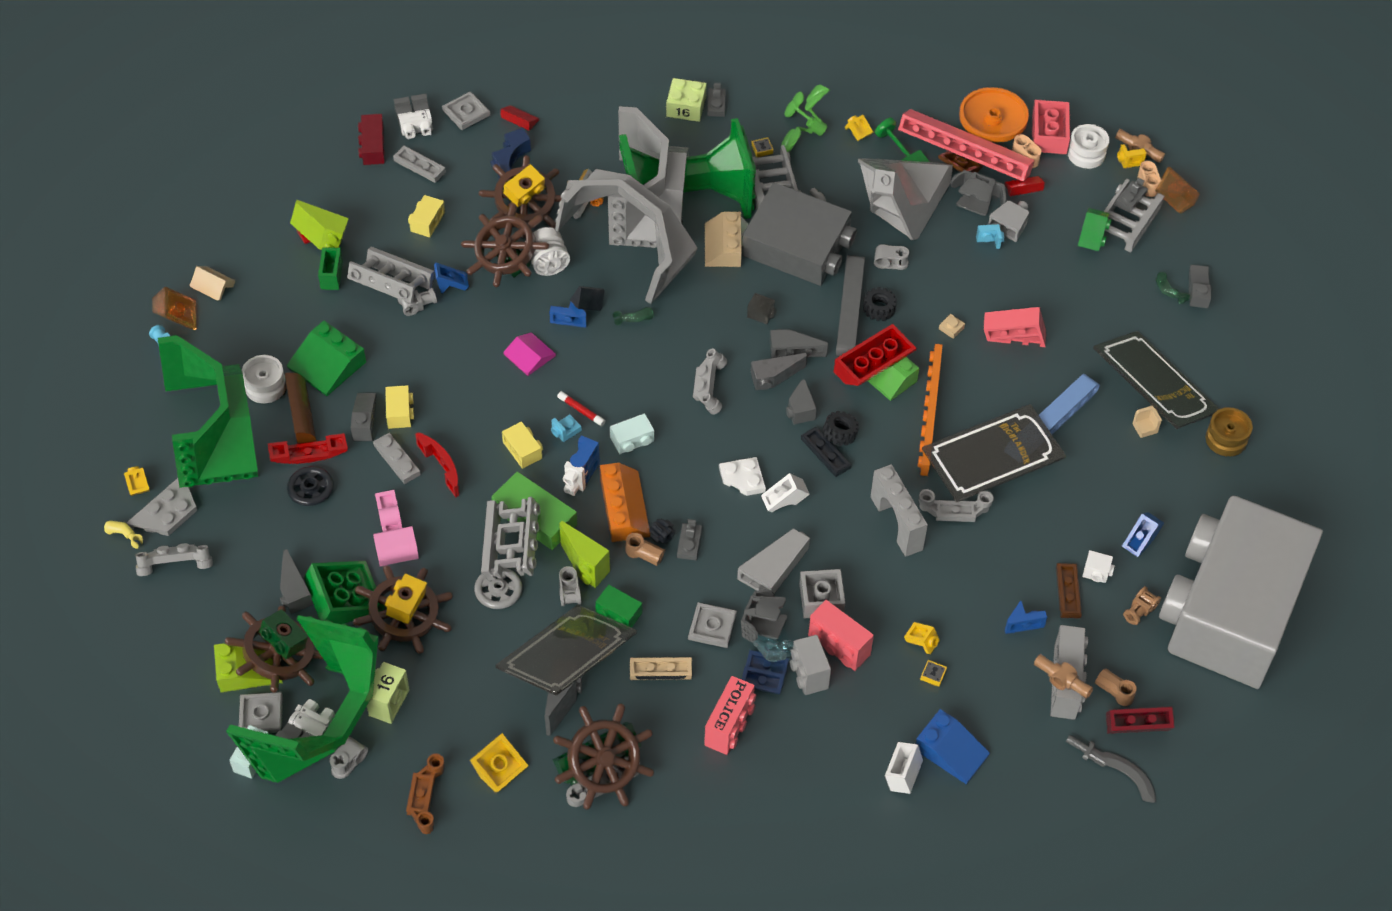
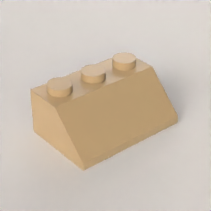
[705,212,741,267]

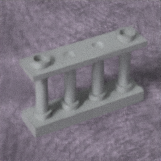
[753,145,801,209]
[1104,179,1164,252]
[347,247,434,303]

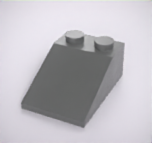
[545,660,582,736]

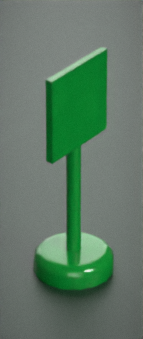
[875,118,930,162]

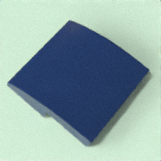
[741,650,789,695]

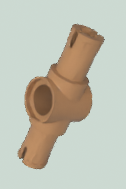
[1115,129,1166,163]
[1034,654,1093,699]

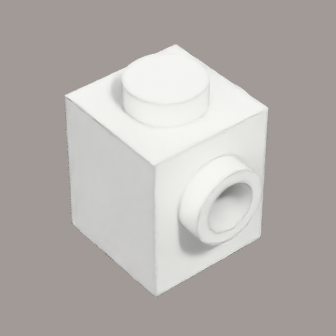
[1082,550,1115,583]

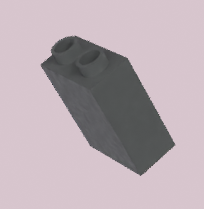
[742,182,857,286]

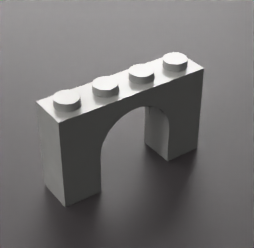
[870,464,928,557]

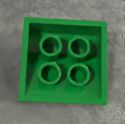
[287,321,366,396]
[304,561,385,625]

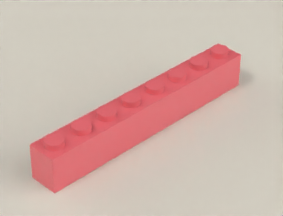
[898,109,1035,181]

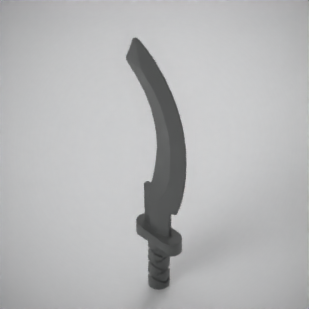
[1066,735,1156,803]

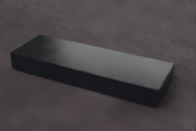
[801,427,851,477]

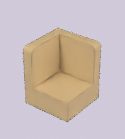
[1132,405,1162,438]

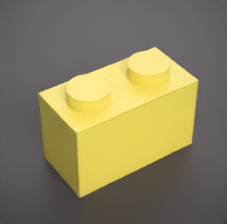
[408,195,445,237]
[385,385,414,429]
[502,421,543,469]

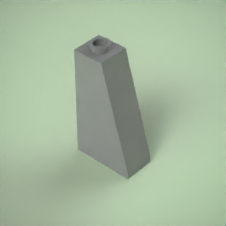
[737,529,810,594]

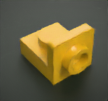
[844,115,873,141]
[1117,144,1147,168]
[124,466,150,496]
[904,622,939,654]

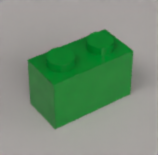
[1078,208,1111,251]
[318,247,343,290]
[595,585,642,631]

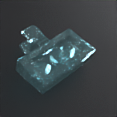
[752,635,793,662]

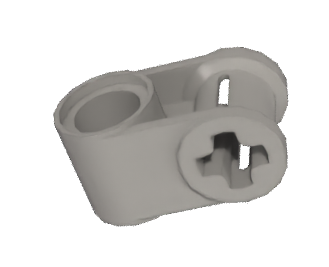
[874,245,909,270]
[559,566,581,606]
[330,737,368,779]

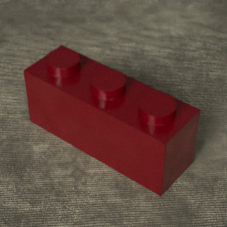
[358,114,385,165]
[1106,707,1174,734]

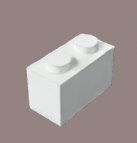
[885,742,923,794]

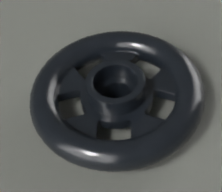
[287,466,334,506]

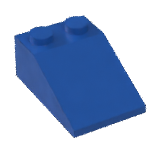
[916,709,990,785]

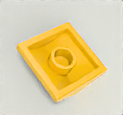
[470,733,528,793]

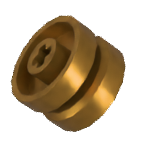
[1205,408,1253,456]

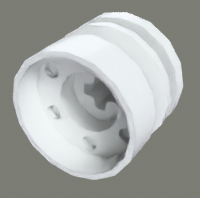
[525,227,570,276]

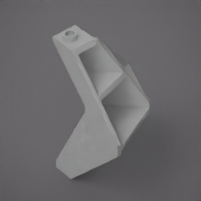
[858,158,953,240]

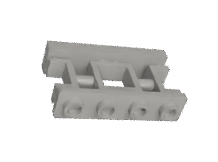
[481,497,540,581]

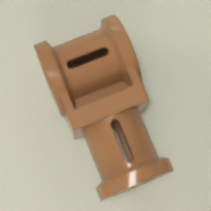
[1123,586,1162,625]

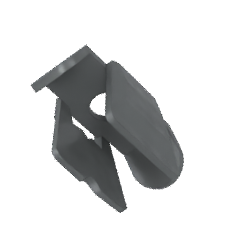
[950,170,1006,216]
[741,589,787,642]

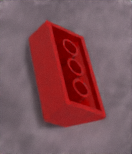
[833,324,917,386]

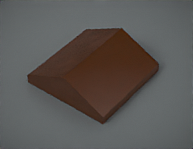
[938,151,983,173]

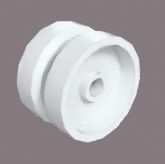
[1068,124,1109,169]
[242,355,286,404]

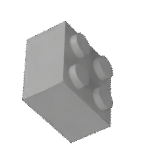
[799,569,845,618]
[790,635,831,695]

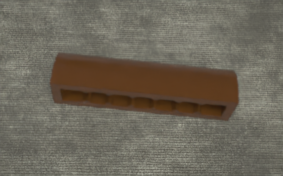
[285,373,317,444]

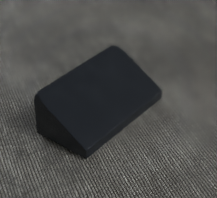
[570,286,605,311]

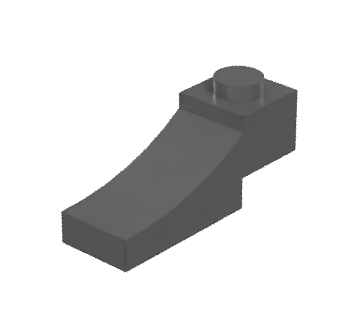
[1188,265,1211,308]

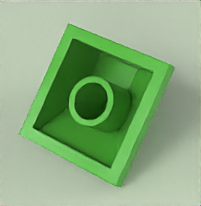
[867,357,919,401]

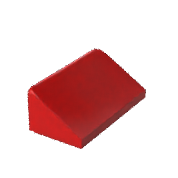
[501,105,539,131]
[1005,176,1045,196]

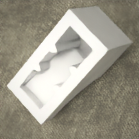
[761,473,810,512]

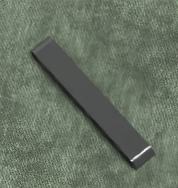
[836,255,865,356]

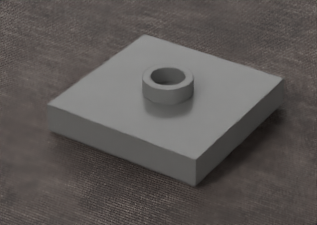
[442,91,490,130]
[688,602,737,648]
[239,692,283,733]

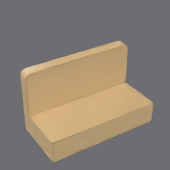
[190,266,235,300]

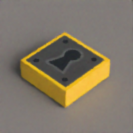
[752,138,773,157]
[920,660,947,687]

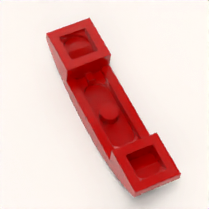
[415,432,459,498]
[268,433,348,464]

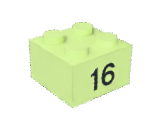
[666,78,706,122]
[367,662,409,724]

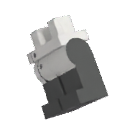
[393,94,433,139]
[275,699,335,739]

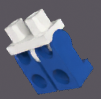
[563,435,600,496]

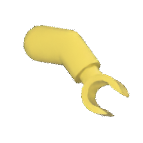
[104,521,143,549]

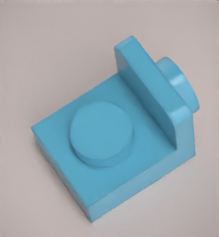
[976,224,1004,249]
[551,415,582,442]

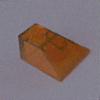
[1155,167,1200,213]
[152,287,196,330]

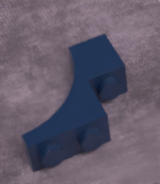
[490,128,531,179]

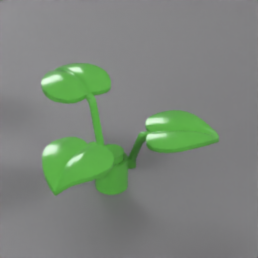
[781,85,830,152]

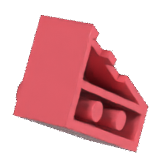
[984,307,1046,347]

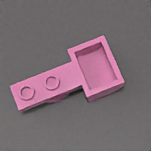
[373,490,419,566]

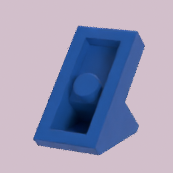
[434,263,469,293]
[549,301,587,327]
[1005,601,1047,634]

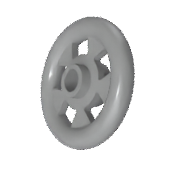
[474,568,522,609]

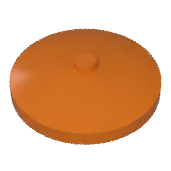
[959,87,1029,142]

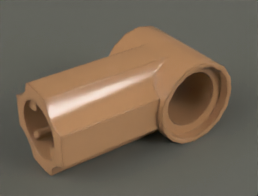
[626,533,665,566]
[1095,669,1136,706]

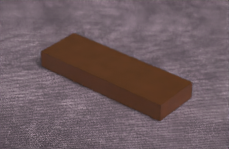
[1056,563,1082,618]

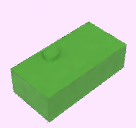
[491,472,577,550]

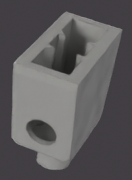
[988,201,1029,242]

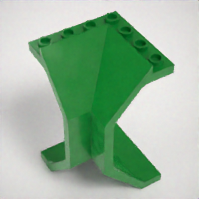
[619,118,756,219]
[158,335,258,488]
[226,615,378,783]

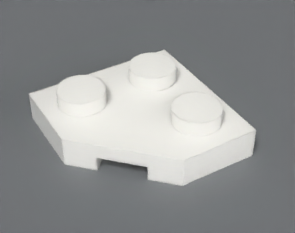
[719,457,766,496]

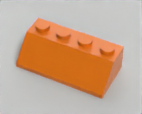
[600,463,650,542]

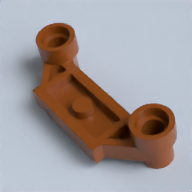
[406,754,445,834]

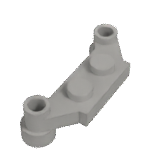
[693,348,727,414]
[919,489,993,522]
[135,543,213,576]

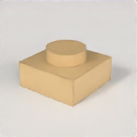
[939,314,965,339]

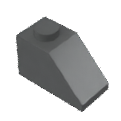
[786,380,816,425]

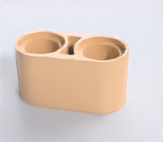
[1012,135,1041,168]
[1137,161,1161,197]

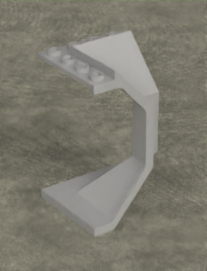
[608,106,689,248]
[555,169,697,304]

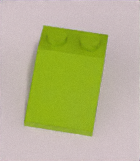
[290,200,349,250]
[559,521,610,588]
[214,643,283,692]

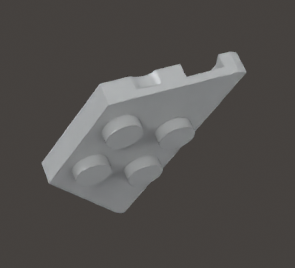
[127,478,197,536]

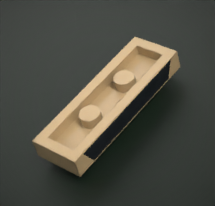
[630,657,692,680]

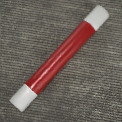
[557,391,606,426]

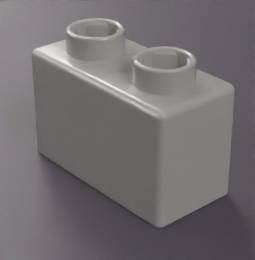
[1159,496,1323,689]

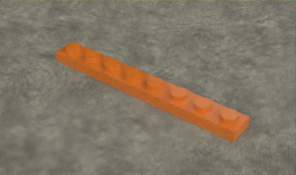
[917,344,943,476]

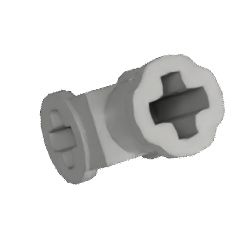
[397,288,437,316]

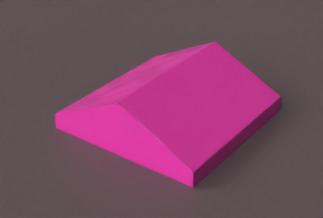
[503,332,556,376]

